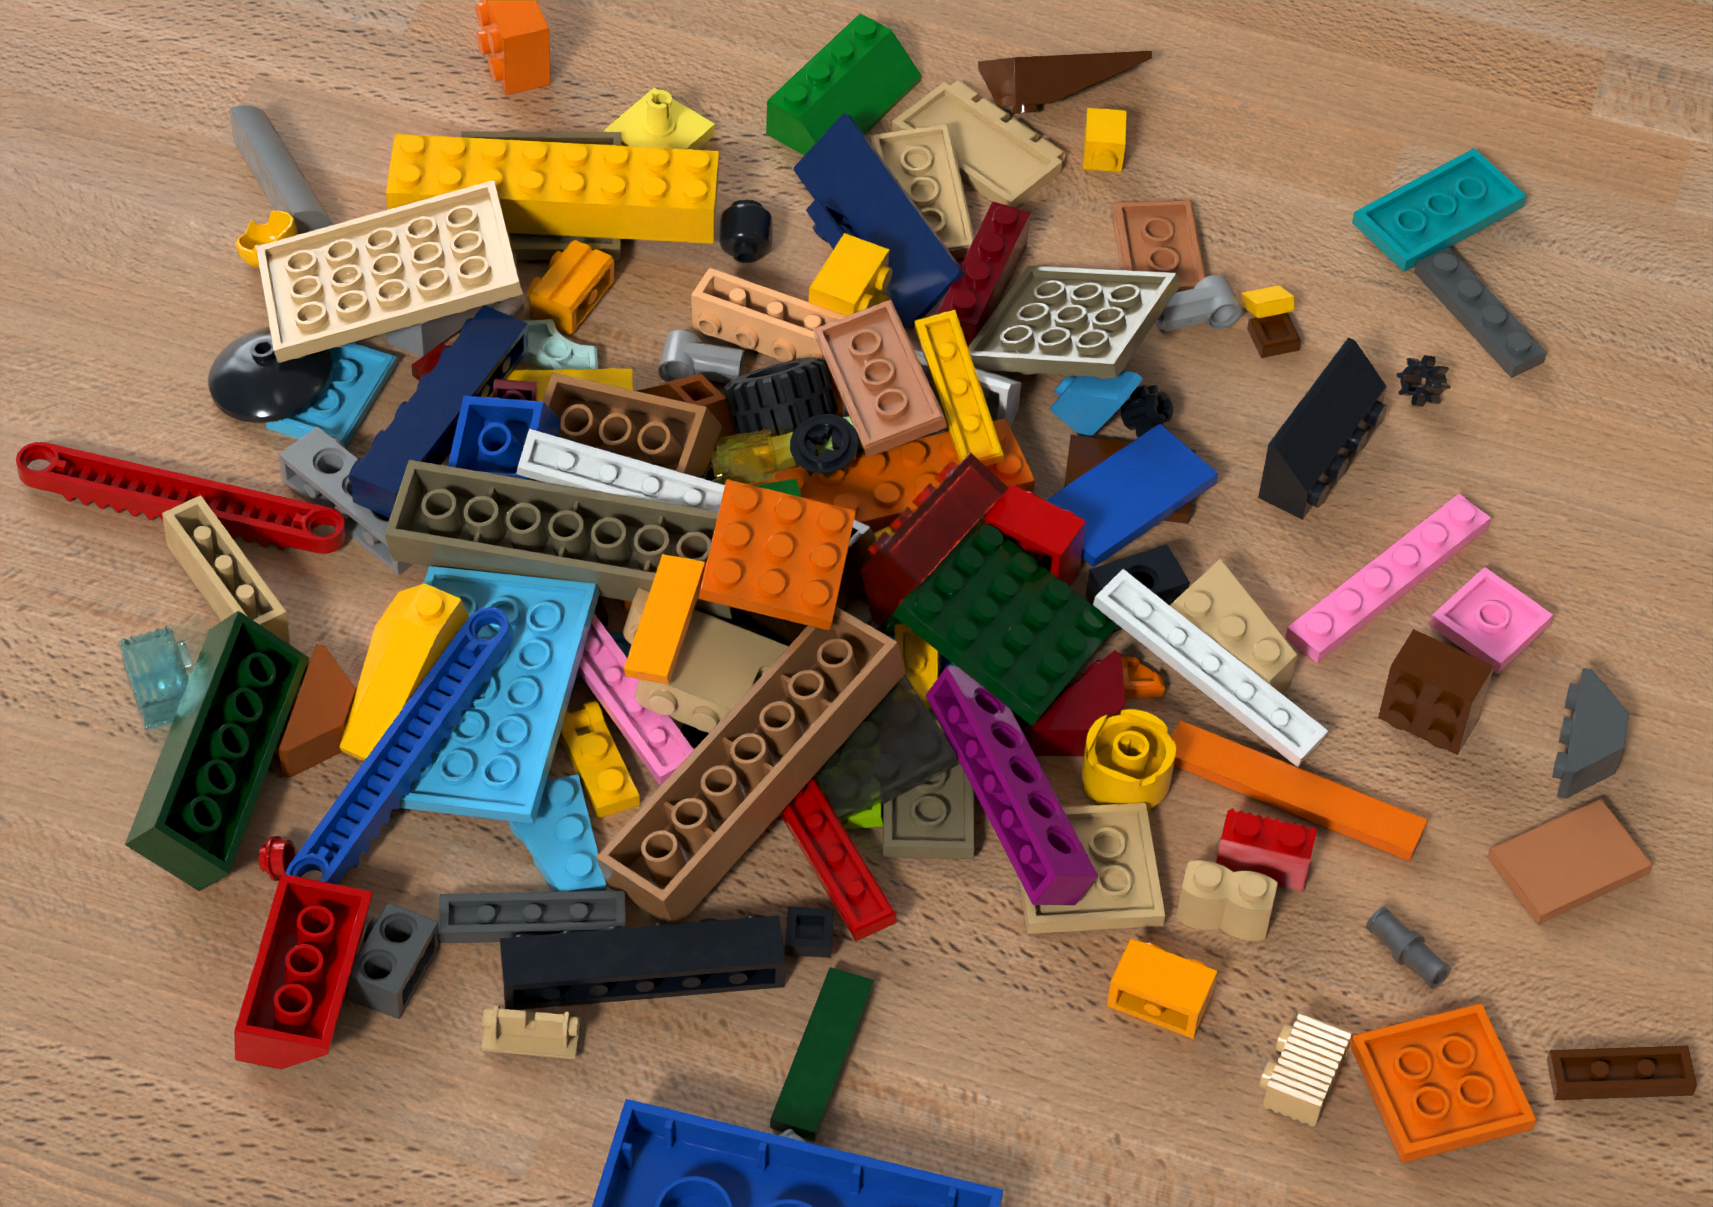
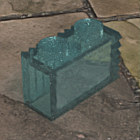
[119,626,191,730]

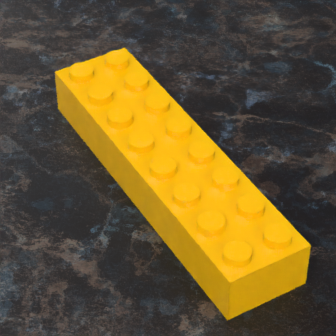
[386,134,719,244]

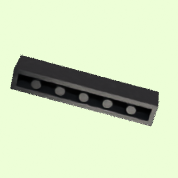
[500,914,785,1010]

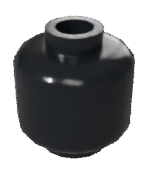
[719,199,773,263]

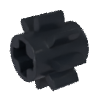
[1396,355,1451,407]
[1121,385,1173,437]

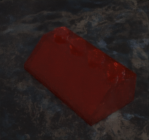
[861,452,1008,626]

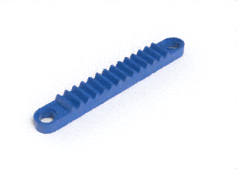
[286,607,513,885]

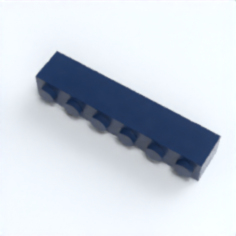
[349,305,529,518]

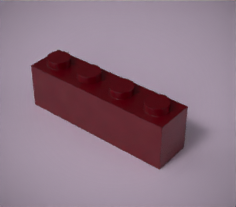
[937,201,1031,347]

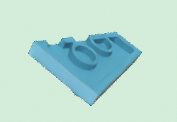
[508,775,606,892]

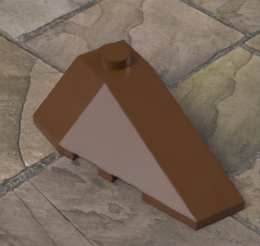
[978,51,1152,114]

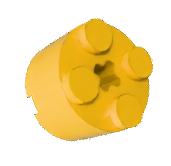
[1082,709,1176,813]

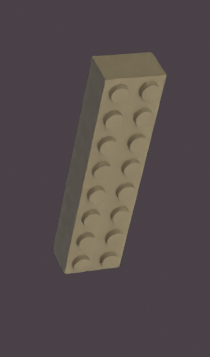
[385,460,735,619]

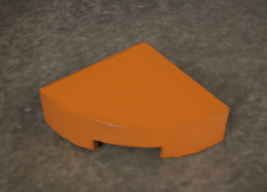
[1122,655,1165,699]

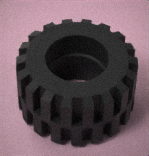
[724,358,839,440]

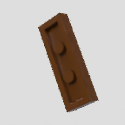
[1547,1045,1697,1100]

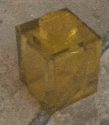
[711,429,778,485]

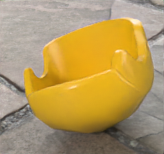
[235,210,298,269]

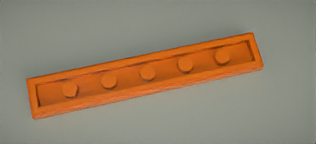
[1171,720,1428,862]

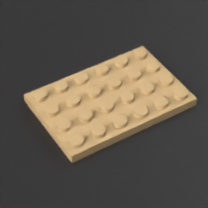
[256,180,523,363]

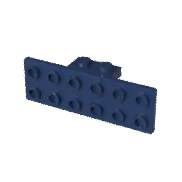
[794,113,964,330]

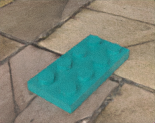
[1352,148,1527,272]

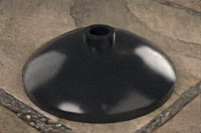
[208,327,334,423]

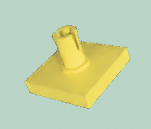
[603,88,715,150]

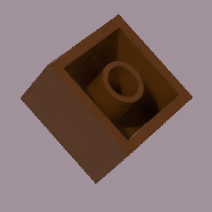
[1378,629,1494,755]

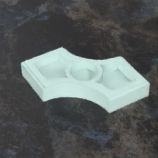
[521,319,598,370]

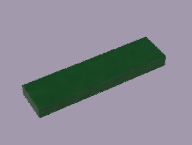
[770,967,874,1141]

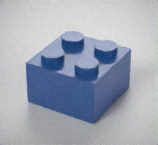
[448,396,561,482]

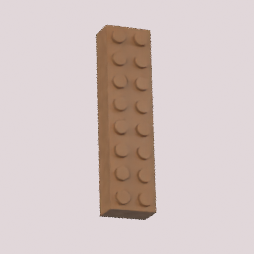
[595,606,907,924]

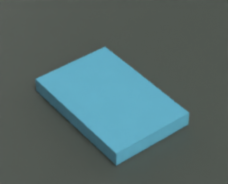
[266,342,397,448]

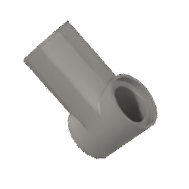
[1156,275,1242,332]
[658,330,745,384]

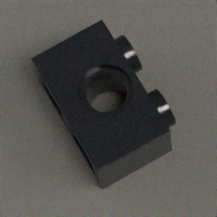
[1086,544,1190,633]

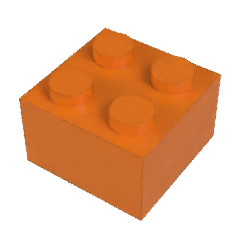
[475,0,551,95]

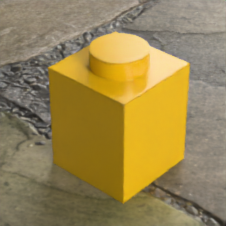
[1082,108,1127,172]

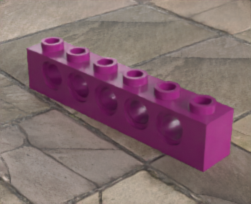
[925,666,1098,905]

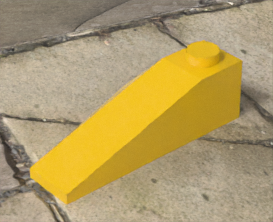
[340,583,469,761]

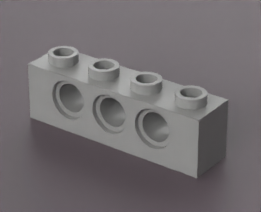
[279,427,413,576]

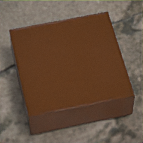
[1247,313,1301,358]

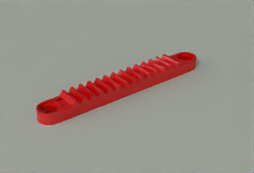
[16,442,346,554]

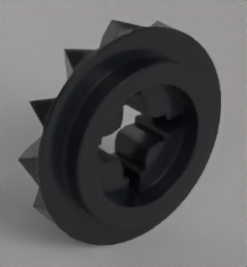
[790,414,859,478]

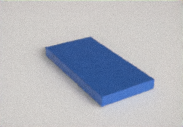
[1045,424,1218,568]

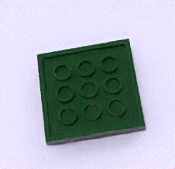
[892,517,1117,726]

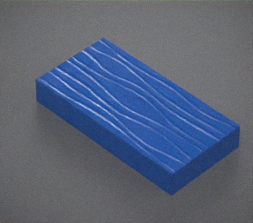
[592,1099,1003,1207]

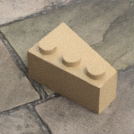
[1170,559,1297,694]

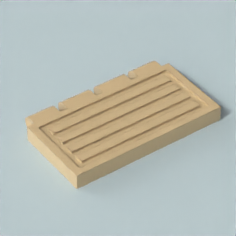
[891,80,1066,208]

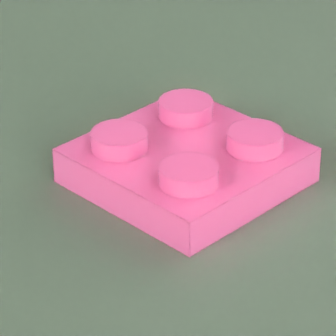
[1429,567,1553,674]

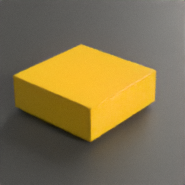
[1241,285,1295,318]

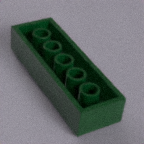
[125,611,309,891]

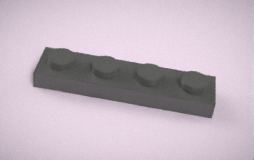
[1414,247,1547,378]
[439,891,626,943]

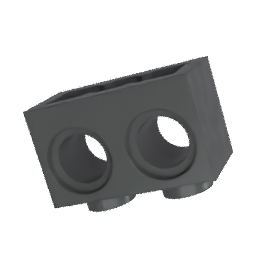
[347,903,440,1019]

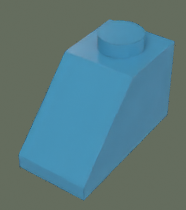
[1049,371,1143,437]

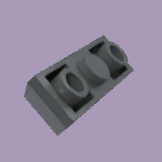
[1552,668,1630,799]

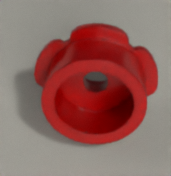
[258,836,296,881]

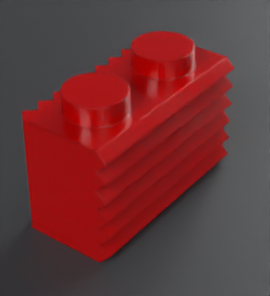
[1216,808,1317,892]

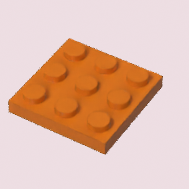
[698,479,856,630]
[1349,1003,1536,1163]

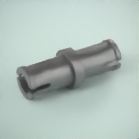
[1366,907,1451,989]

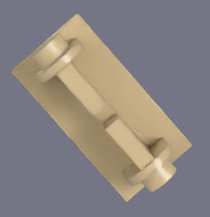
[481,1005,581,1059]

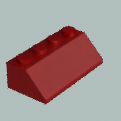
[234,874,373,1069]

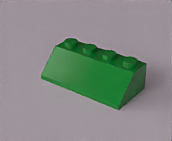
[766,13,921,155]

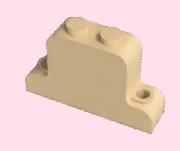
[623,588,789,733]

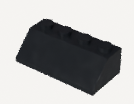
[1258,337,1387,520]

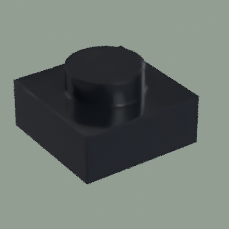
[785,906,834,958]

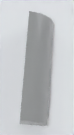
[230,105,333,235]

